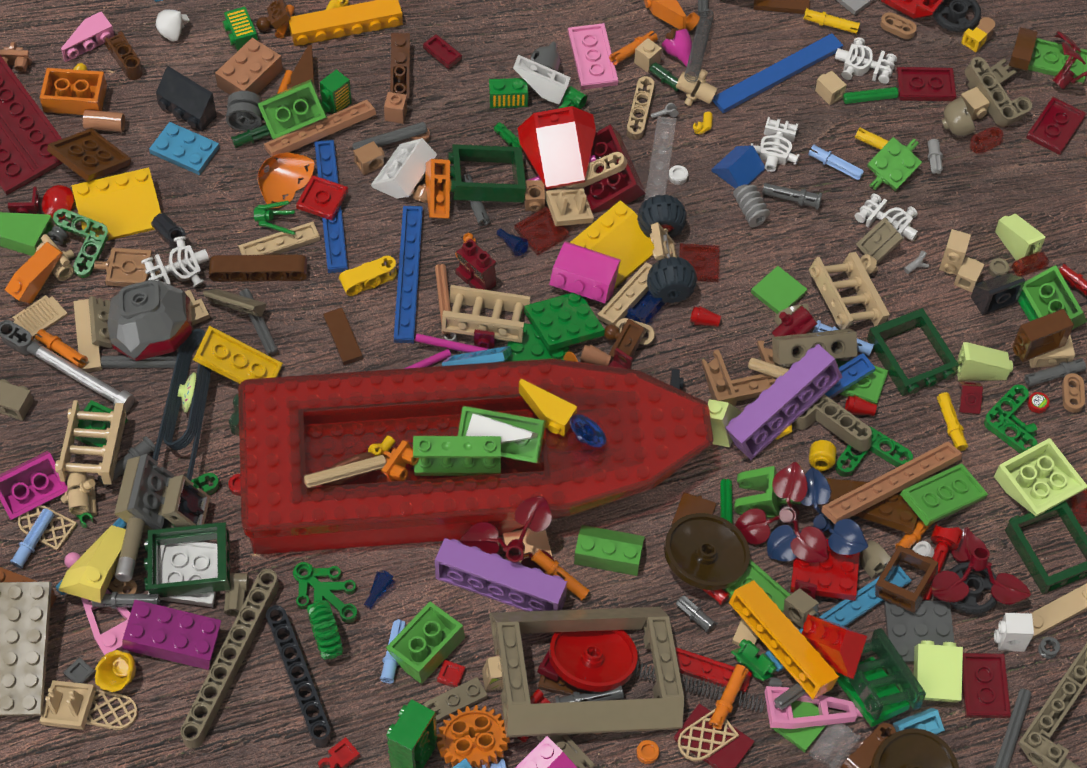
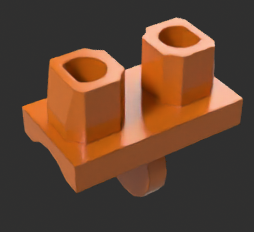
[381,440,419,483]

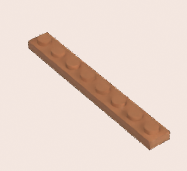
[821,442,962,524]

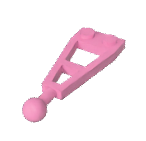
[64,552,130,656]
[764,686,863,729]

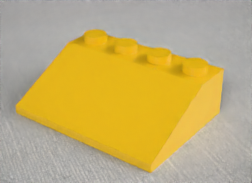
[71,167,161,241]
[570,200,655,289]

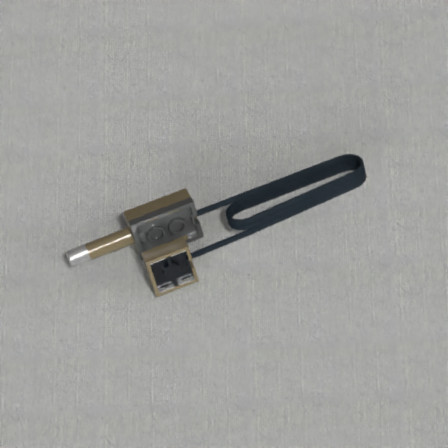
[114,329,212,582]

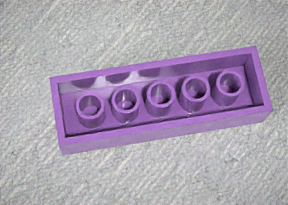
[725,344,843,460]
[435,538,567,611]

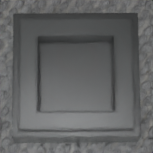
[63,657,96,684]

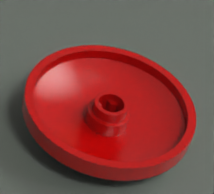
[549,630,638,692]

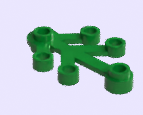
[293,562,358,623]

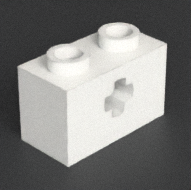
[994,613,1034,652]

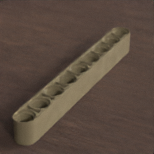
[180,569,279,749]

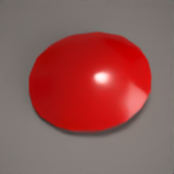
[42,185,74,220]

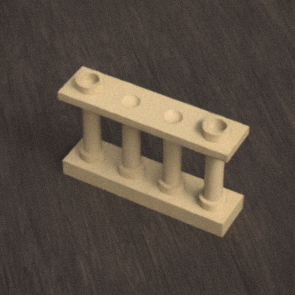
[809,252,890,330]
[442,285,530,343]
[55,400,126,485]

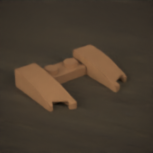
[702,341,790,406]

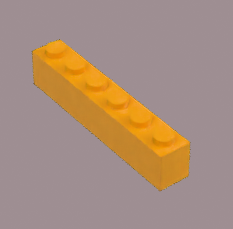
[288,0,403,46]
[729,580,839,700]

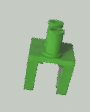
[734,466,801,519]

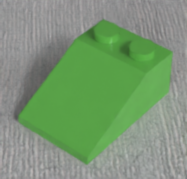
[258,79,327,139]

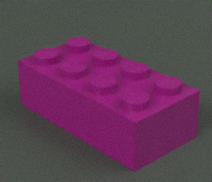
[122,600,221,670]

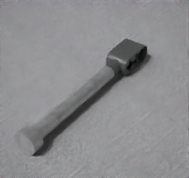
[0,320,135,412]

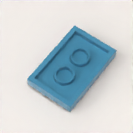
[149,122,220,175]

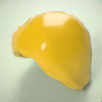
[95,650,136,692]

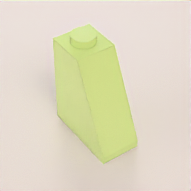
[995,214,1046,267]
[957,342,1013,381]
[704,399,742,447]

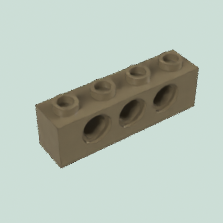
[772,329,857,367]

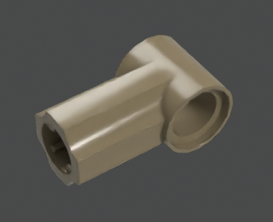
[224,573,249,617]

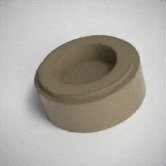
[988,258,1009,277]

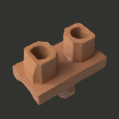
[0,42,32,72]

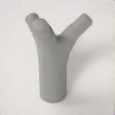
[904,251,929,274]

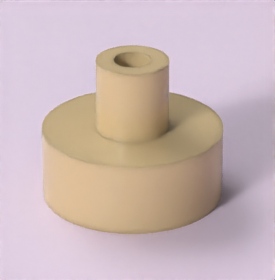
[860,254,878,275]

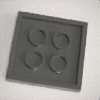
[884,601,955,665]

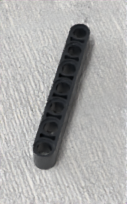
[266,605,332,748]

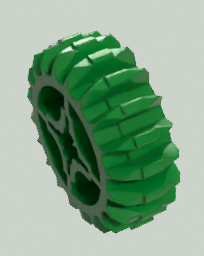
[307,600,343,660]

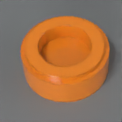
[686,12,700,31]
[636,740,659,764]

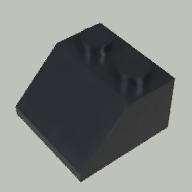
[971,273,1025,316]

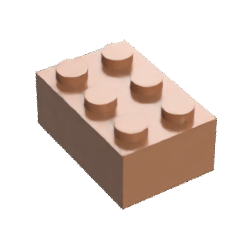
[215,38,283,95]

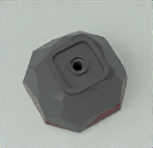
[107,280,193,361]

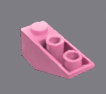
[61,12,114,62]

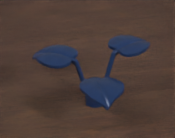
[767,468,868,561]

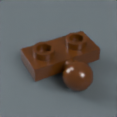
[256,0,291,32]
[604,319,647,363]

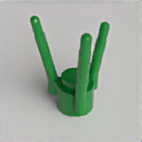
[254,201,295,235]

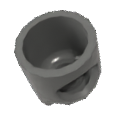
[531,42,561,72]

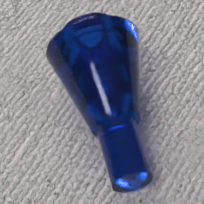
[496,228,528,256]
[364,570,395,609]

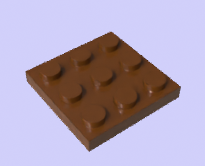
[47,128,131,182]

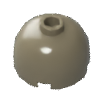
[941,97,976,136]

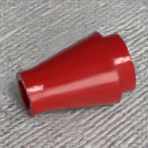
[690,306,721,327]
[845,395,877,416]

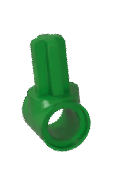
[558,86,588,109]

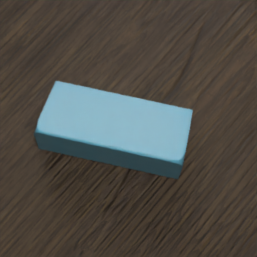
[893,708,945,734]

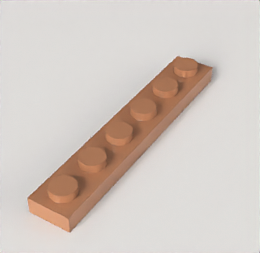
[264,100,376,157]

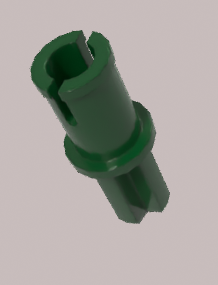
[649,62,680,92]
[231,125,270,149]

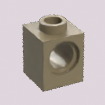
[783,588,819,628]

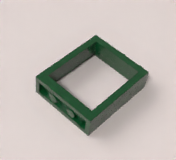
[447,144,526,203]
[867,308,959,396]
[1005,501,1087,595]
[144,522,231,598]

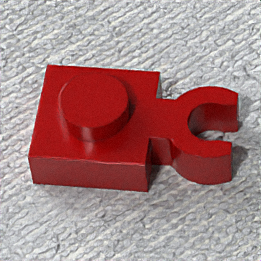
[318,737,360,768]

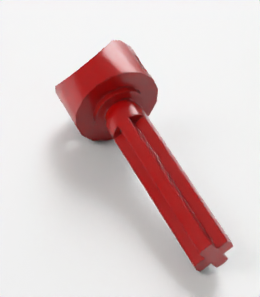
[922,523,963,601]

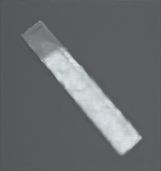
[644,116,677,201]

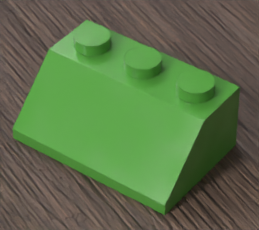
[1023,265,1087,330]
[574,525,645,576]
[386,601,465,684]

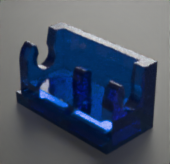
[624,291,666,324]

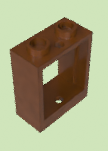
[1012,309,1074,362]
[875,546,938,613]

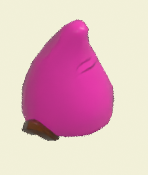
[661,28,692,67]

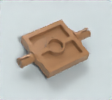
[94,248,160,287]

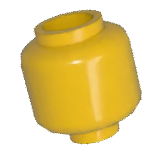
[809,440,837,471]

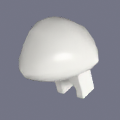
[156,9,190,41]

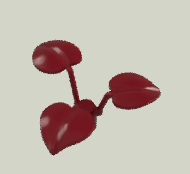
[1052,31,1087,89]
[735,462,828,563]
[460,496,554,576]
[931,527,1031,605]

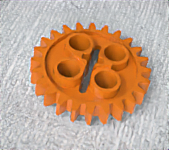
[437,705,510,768]

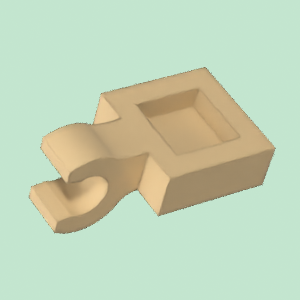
[185,290,210,326]

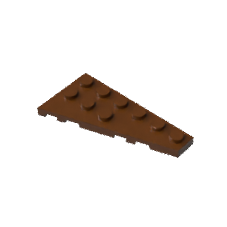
[819,478,919,534]

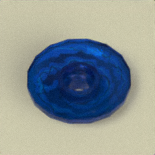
[570,414,606,447]

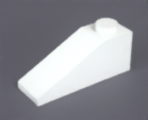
[513,55,571,105]
[466,414,538,444]

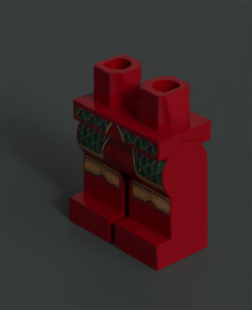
[455,239,496,291]

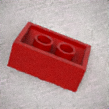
[802,614,867,679]

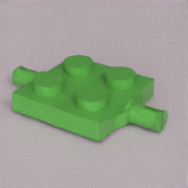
[867,137,922,191]

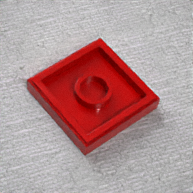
[296,175,348,221]

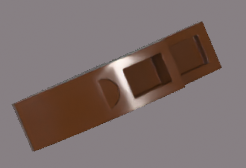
[390,33,410,100]

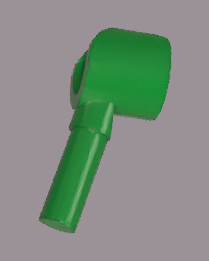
[1011,415,1037,436]
[76,513,93,528]

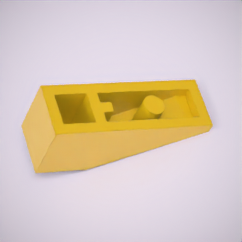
[519,379,577,436]

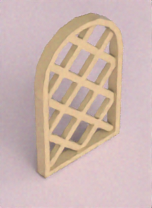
[18,505,77,551]
[86,689,138,730]
[678,708,739,761]

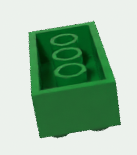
[386,699,437,768]

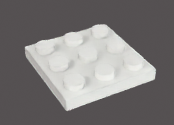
[148,541,218,607]

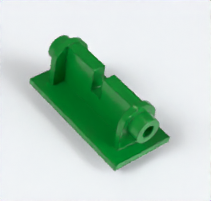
[731,639,777,681]

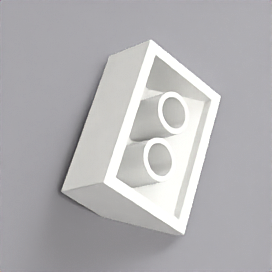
[371,138,437,199]

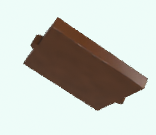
[672,492,717,525]

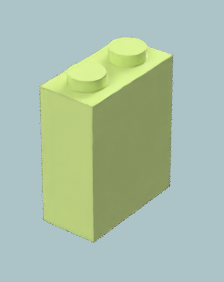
[913,641,963,703]

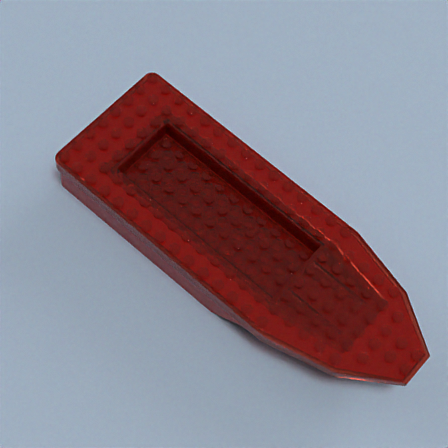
[238,359,713,554]

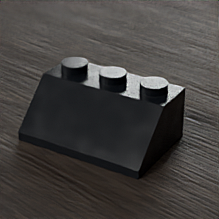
[156,66,217,131]

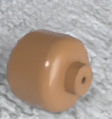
[412,184,428,203]

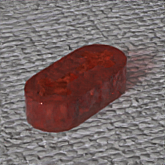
[969,127,1003,154]
[1011,252,1049,276]

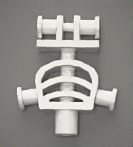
[835,38,897,84]
[751,117,800,172]
[855,194,919,242]
[141,236,209,287]

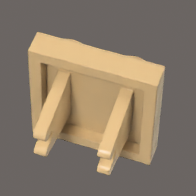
[545,188,594,226]
[39,680,97,730]

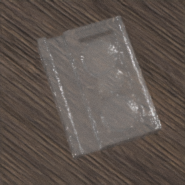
[809,723,861,768]

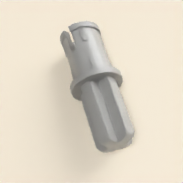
[927,139,943,174]

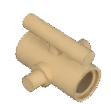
[676,69,717,106]
[36,234,74,281]
[61,471,97,517]

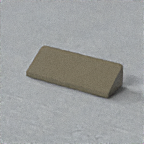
[203,289,267,317]

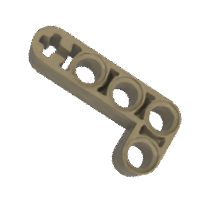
[965,57,1032,127]
[792,394,872,452]

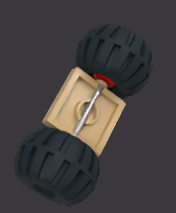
[637,194,697,304]

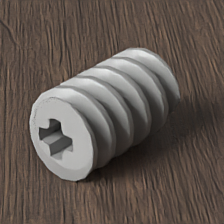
[733,185,770,228]

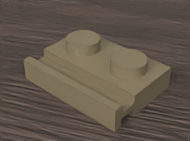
[856,217,905,265]

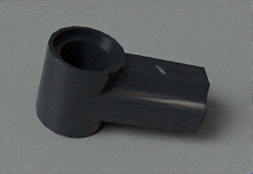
[151,213,186,249]

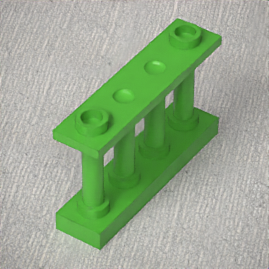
[413,436,501,476]

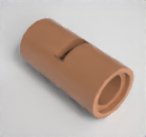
[83,110,125,132]

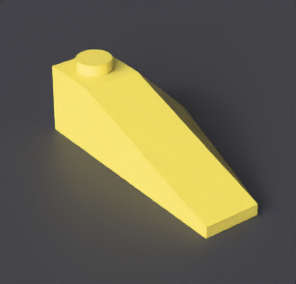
[59,525,126,603]

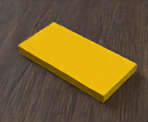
[193,326,283,387]

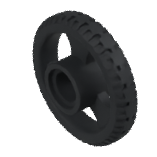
[933,0,981,33]
[949,562,997,615]

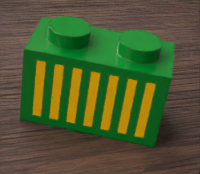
[222,6,258,52]
[320,69,352,114]
[489,78,528,108]

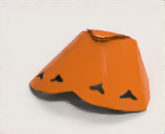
[257,152,314,208]

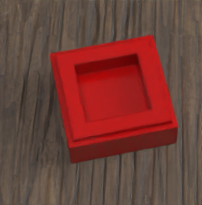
[437,660,466,688]

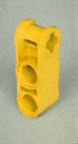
[339,256,397,296]

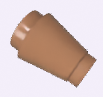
[580,344,611,367]

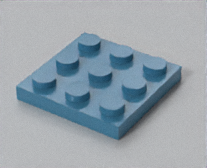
[442,346,512,372]

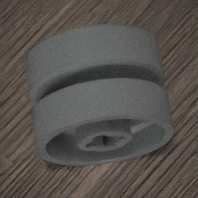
[226,91,262,131]

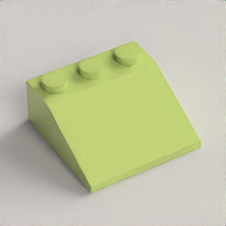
[994,438,1087,516]

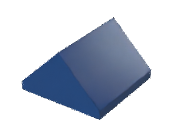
[711,145,765,189]

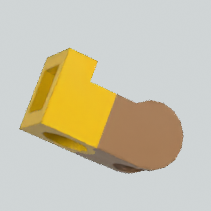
[961,17,995,52]

